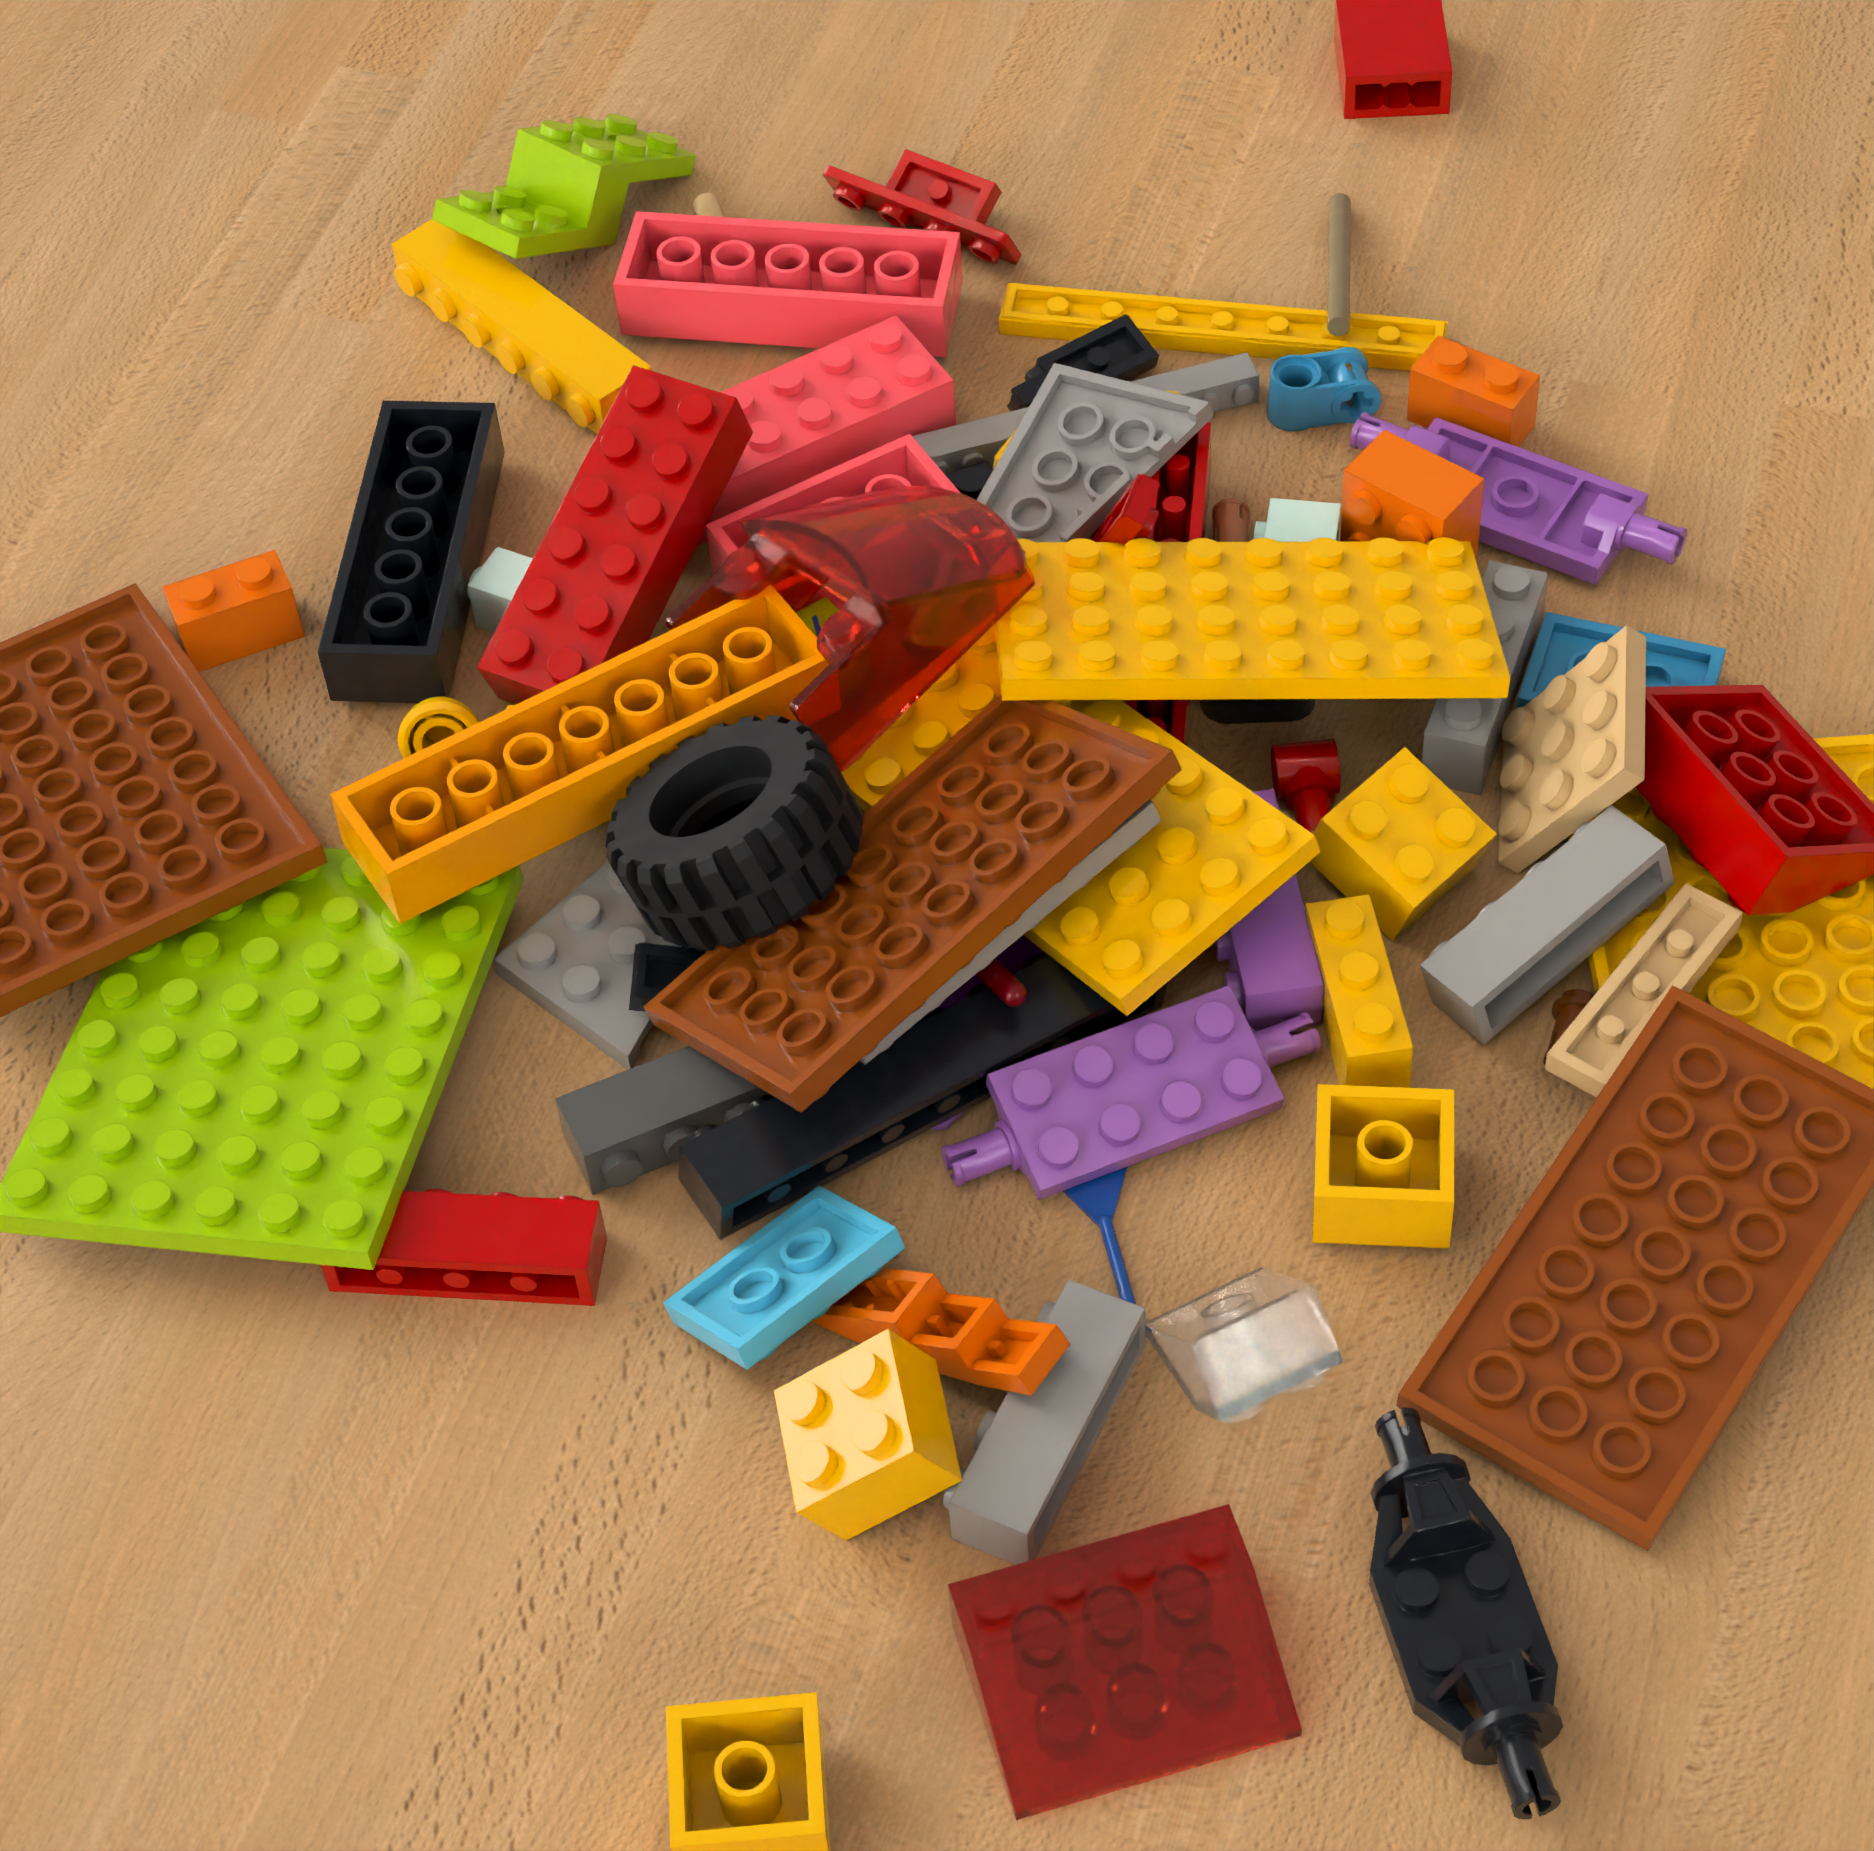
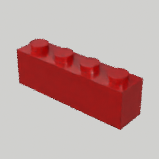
[321,1189,607,1306]

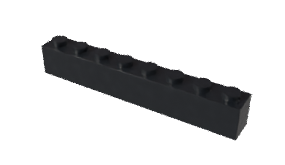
[678,952,1168,1240]

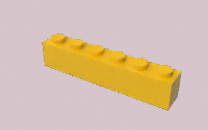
[392,219,652,434]

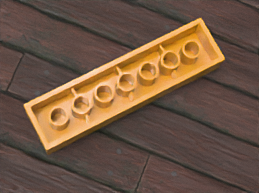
[330,583,839,924]

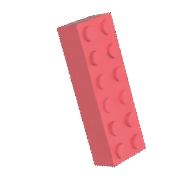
[613,211,963,357]
[696,315,956,547]

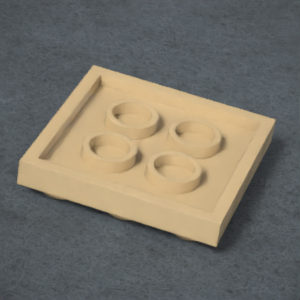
[1497,625,1646,874]

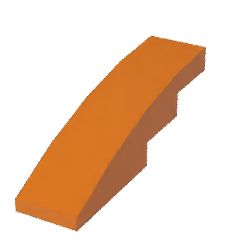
[812,1268,1070,1396]

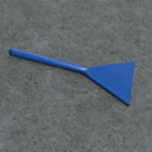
[1063,1167,1136,1304]

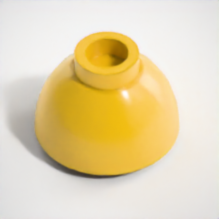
[398,696,479,759]

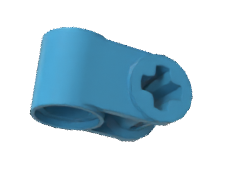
[1267,347,1382,431]

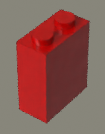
[1334,0,1452,119]

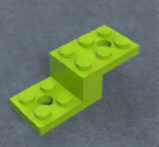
[432,114,697,259]

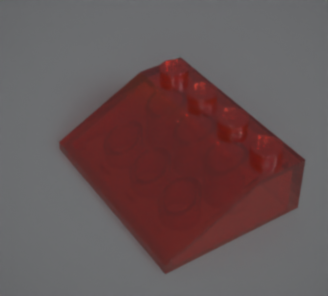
[948,1504,1302,1820]

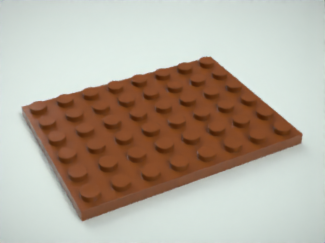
[0,583,327,1017]

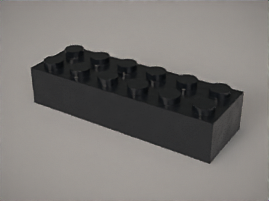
[318,400,505,703]

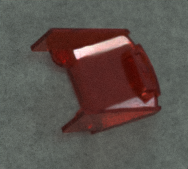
[666,486,1035,772]

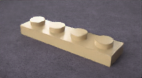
[1545,883,1743,1098]

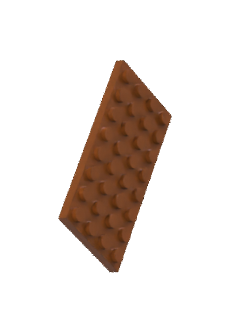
[643,694,1182,1113]
[1396,985,1874,1551]

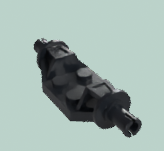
[1369,1408,1563,1819]

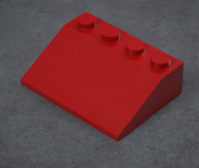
[1636,685,1874,915]

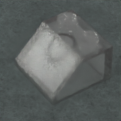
[1145,1267,1343,1423]

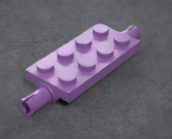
[1350,412,1687,585]
[941,985,1321,1200]

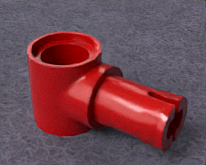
[1271,739,1341,834]

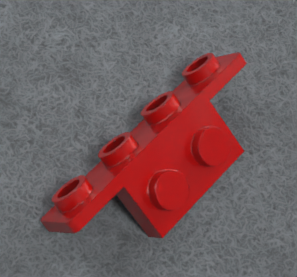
[823,149,1021,265]

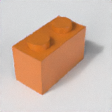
[1407,335,1540,447]
[162,550,305,672]

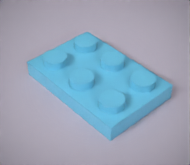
[663,1185,905,1370]

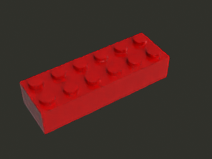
[477,365,753,704]

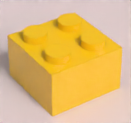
[1310,747,1497,941]
[1312,1084,1454,1249]
[774,1329,962,1541]
[666,1692,831,1851]

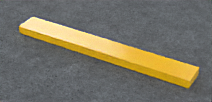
[998,283,1448,371]

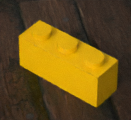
[1305,894,1413,1088]

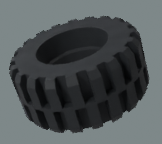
[605,715,863,951]

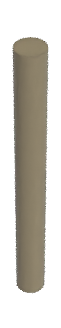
[1327,193,1351,336]

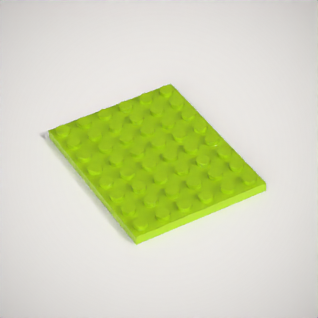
[0,847,524,1270]

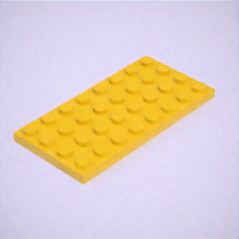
[988,537,1510,701]
[825,610,1320,1016]

